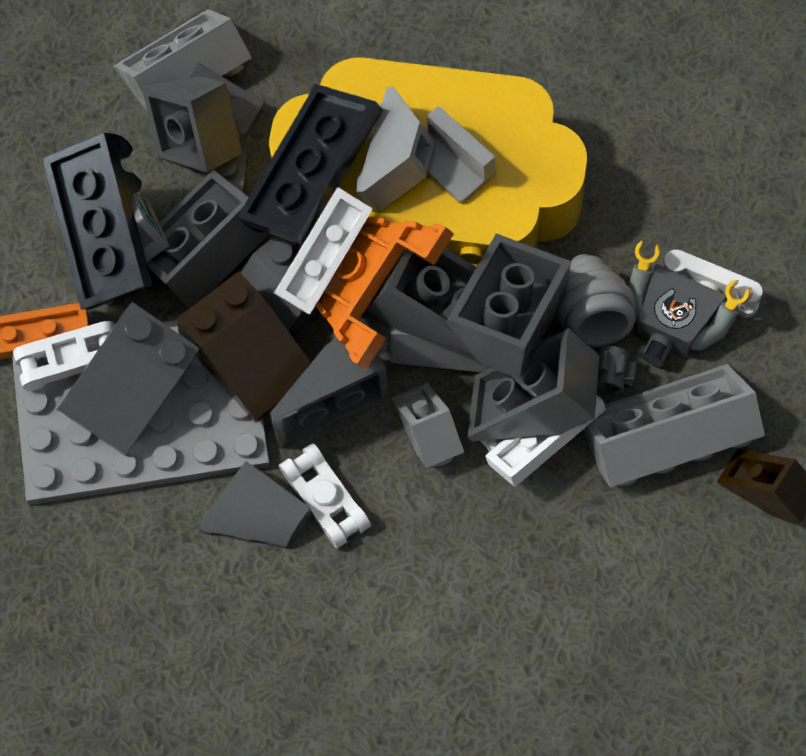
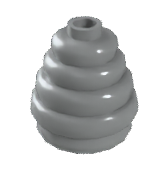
[557,254,636,348]

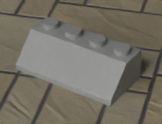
[583,364,765,487]

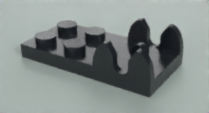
[237,84,383,246]
[42,133,153,310]

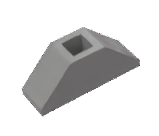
[356,87,435,212]

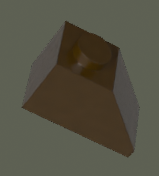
[717,449,806,522]

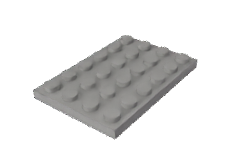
[12,326,270,505]

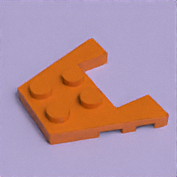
[315,217,454,370]

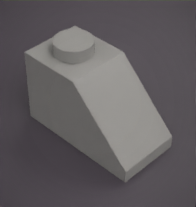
[391,383,464,468]

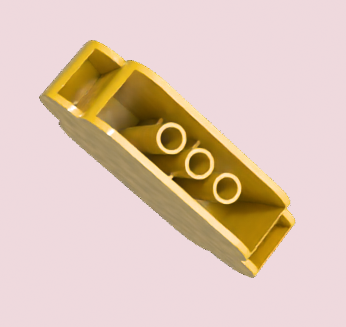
[269,57,587,267]

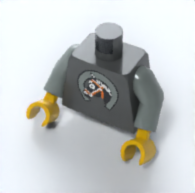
[628,240,753,367]

